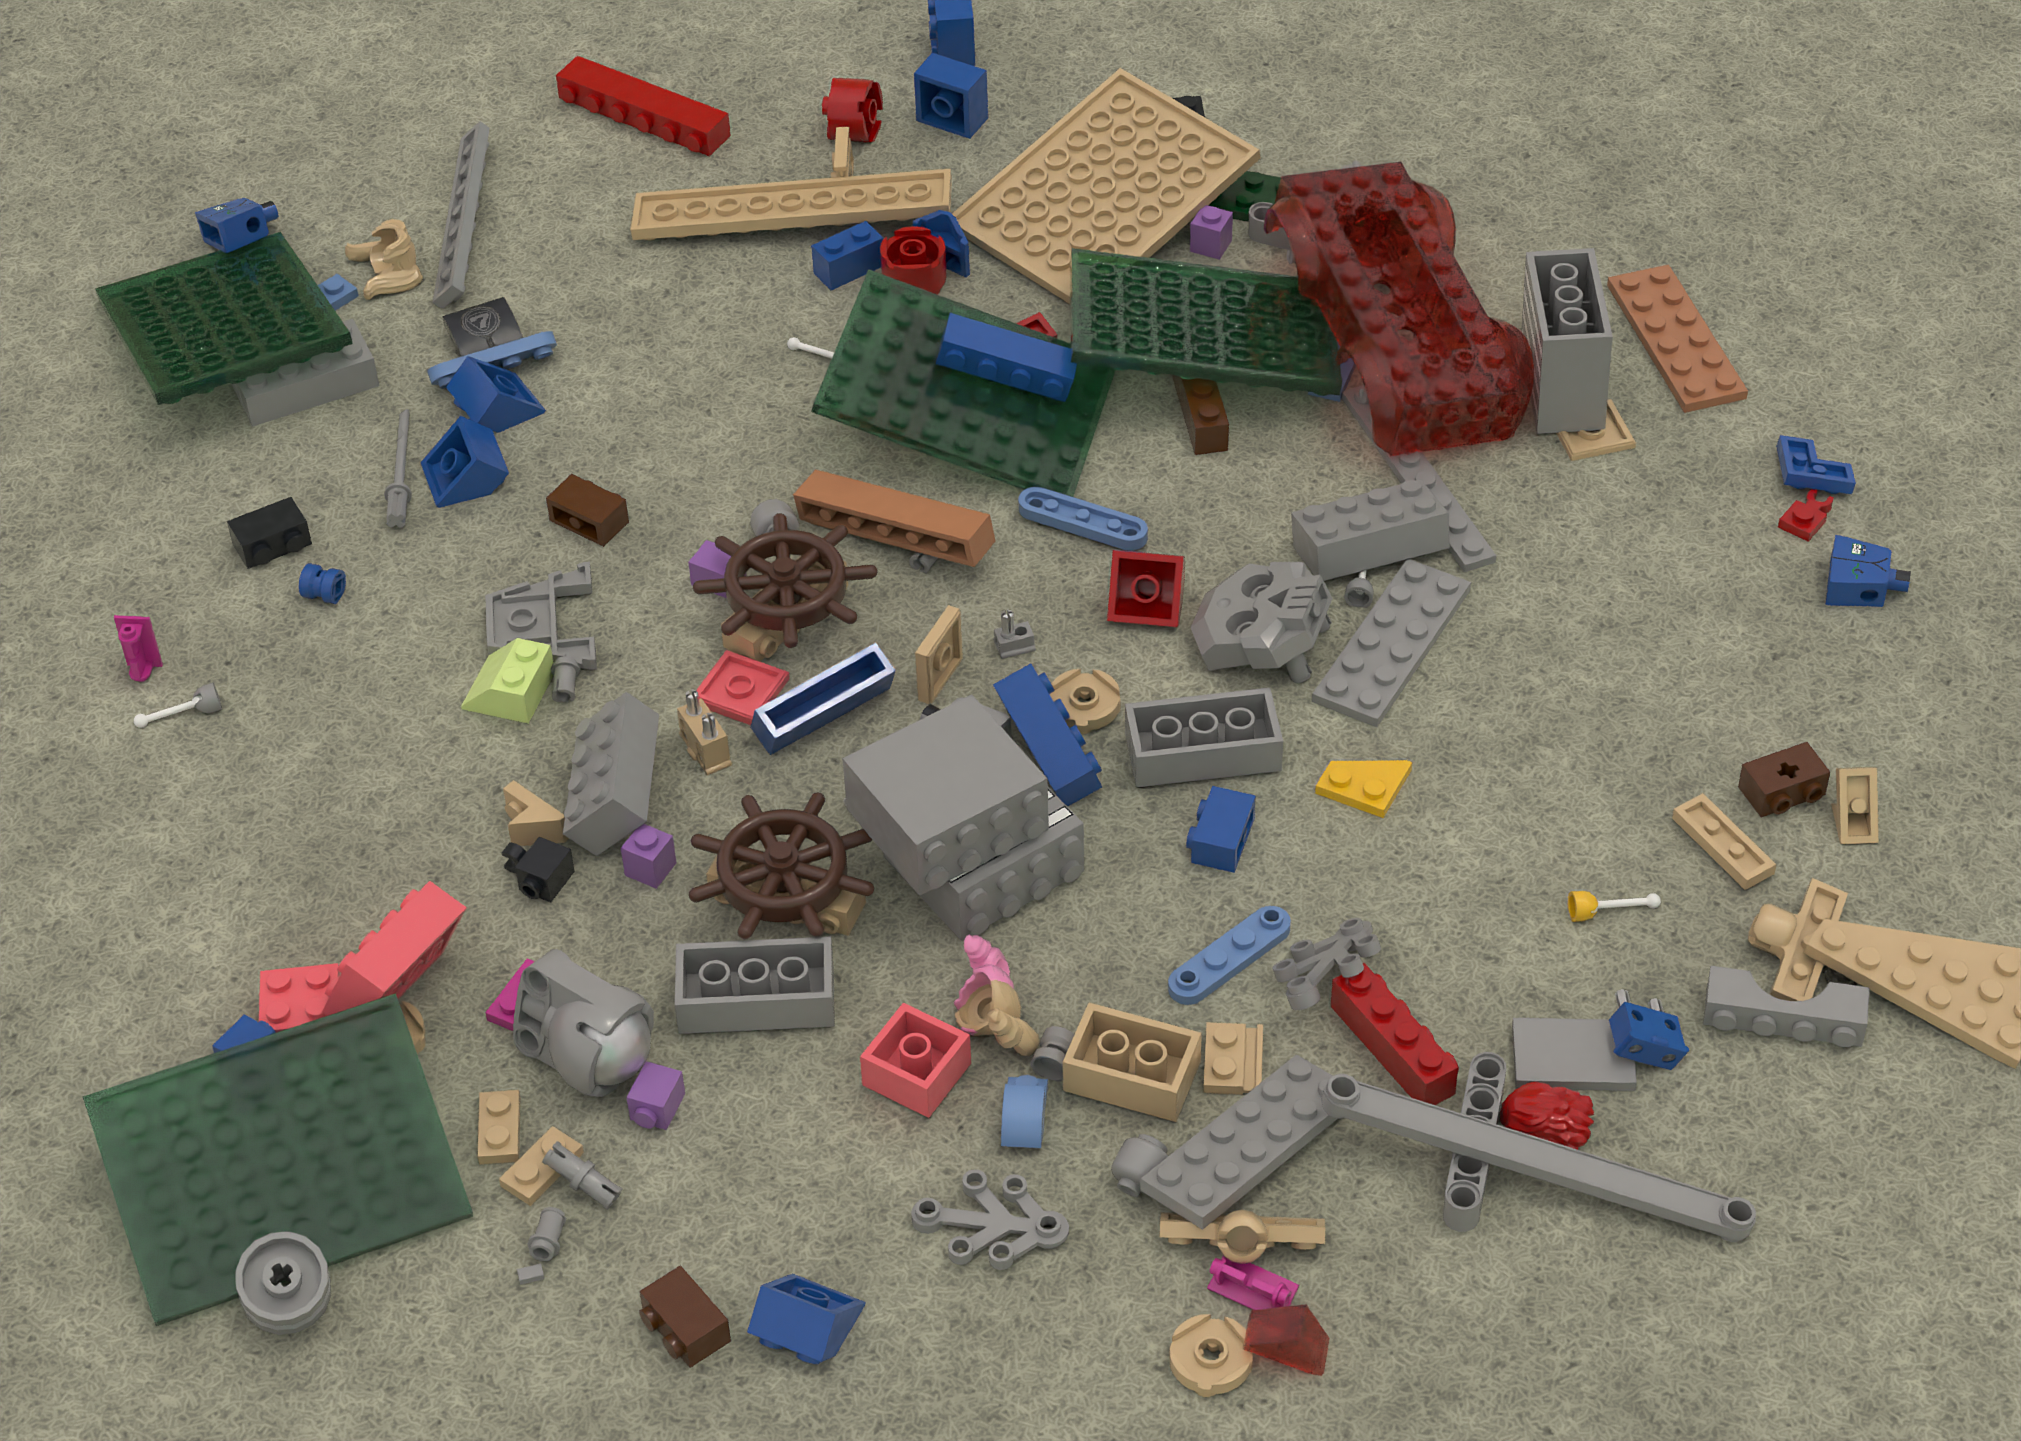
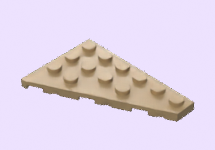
[1803,919,2021,1069]

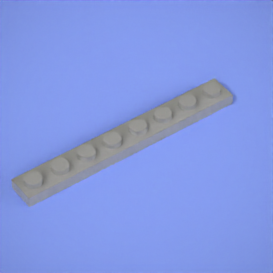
[432,121,490,308]
[1342,383,1496,572]

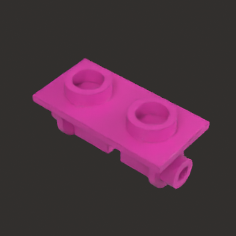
[114,615,163,682]
[1207,1255,1299,1323]

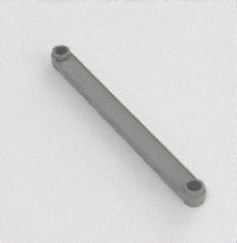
[1322,1074,1756,1242]

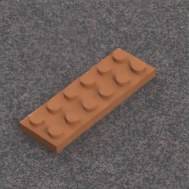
[1607,264,1748,413]

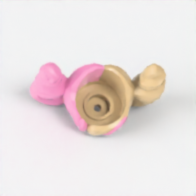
[954,934,1040,1056]

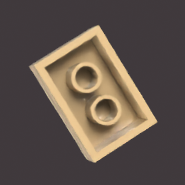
[1063,1003,1201,1122]

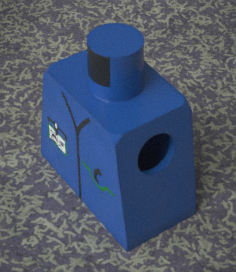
[195,198,279,253]
[1825,535,1911,607]

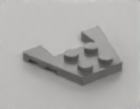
[485,561,597,670]

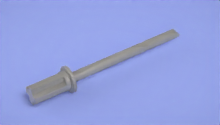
[384,409,412,528]

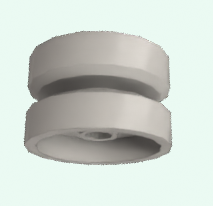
[235,1231,331,1335]

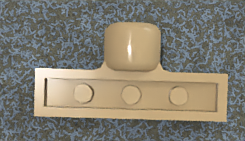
[1748,878,1848,1001]
[1160,1210,1325,1264]

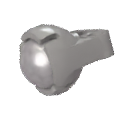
[513,949,654,1097]

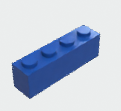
[935,313,1080,402]
[750,642,896,755]
[993,663,1102,806]

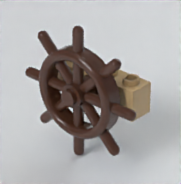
[693,513,878,662]
[689,792,875,940]

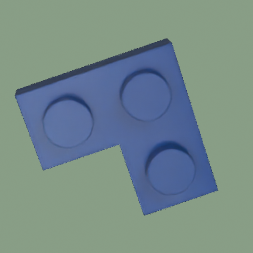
[1776,435,1856,494]

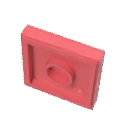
[696,650,790,725]

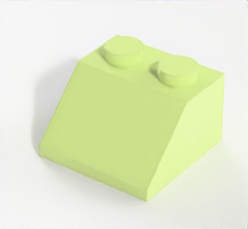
[461,638,554,724]

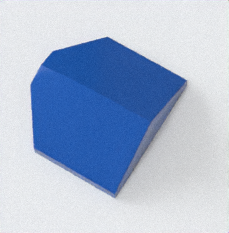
[912,210,970,277]

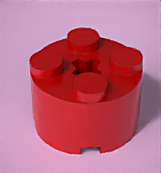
[822,78,883,142]
[880,226,947,299]

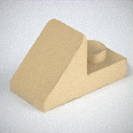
[1831,767,1879,844]
[503,780,570,846]

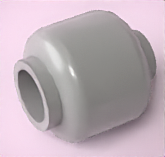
[750,499,799,536]
[1111,1134,1168,1197]

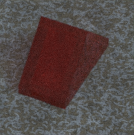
[1243,1304,1330,1376]

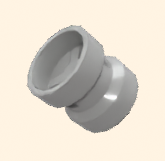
[1031,1026,1075,1082]

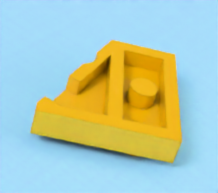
[1315,760,1412,818]

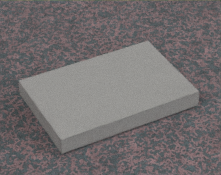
[1512,1018,1637,1091]

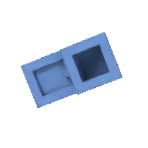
[1001,1075,1048,1148]

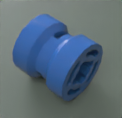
[299,563,346,604]

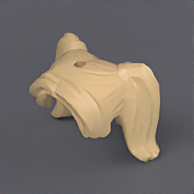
[345,219,423,300]

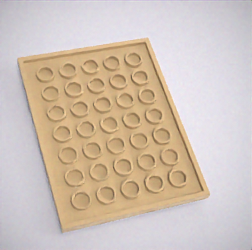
[952,68,1261,314]

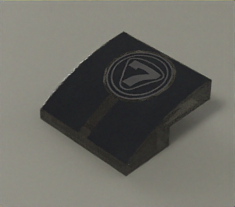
[442,297,524,358]

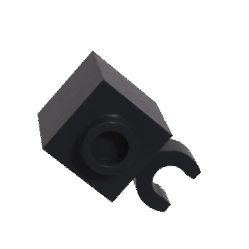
[502,837,575,903]

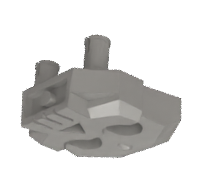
[1191,562,1333,683]

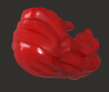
[1500,1082,1594,1150]

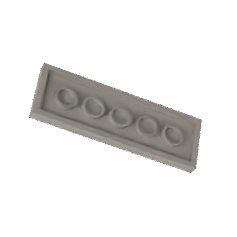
[1312,559,1471,727]
[1140,1054,1337,1230]

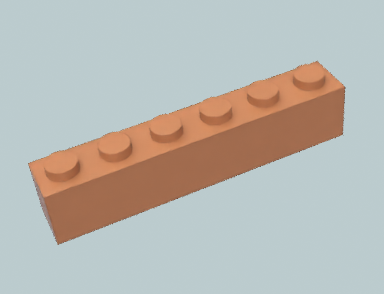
[793,469,996,567]

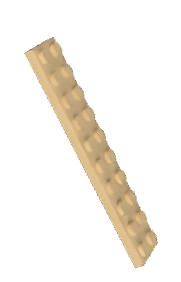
[630,168,952,241]

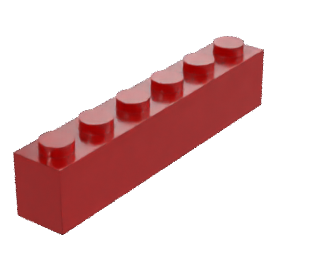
[556,55,731,157]

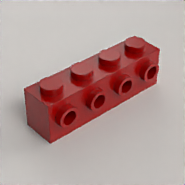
[1331,963,1459,1105]

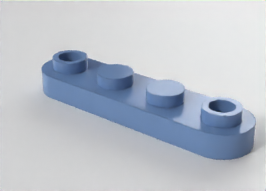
[427,331,557,389]
[1018,487,1148,551]
[1168,906,1291,1005]

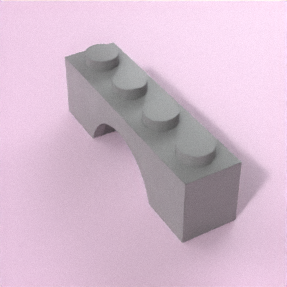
[1703,966,1869,1047]

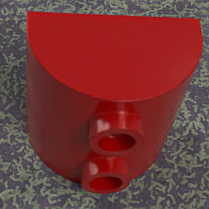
[1107,550,1185,627]

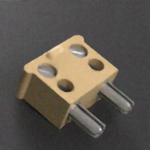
[677,689,732,776]

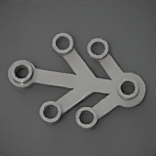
[1272,918,1381,1010]
[911,1170,1069,1270]

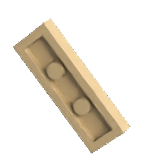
[1672,793,1776,890]

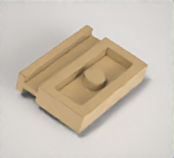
[831,127,854,178]
[1204,1022,1263,1095]

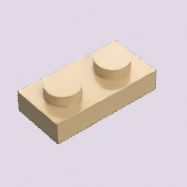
[477,1090,521,1165]
[499,1126,584,1206]

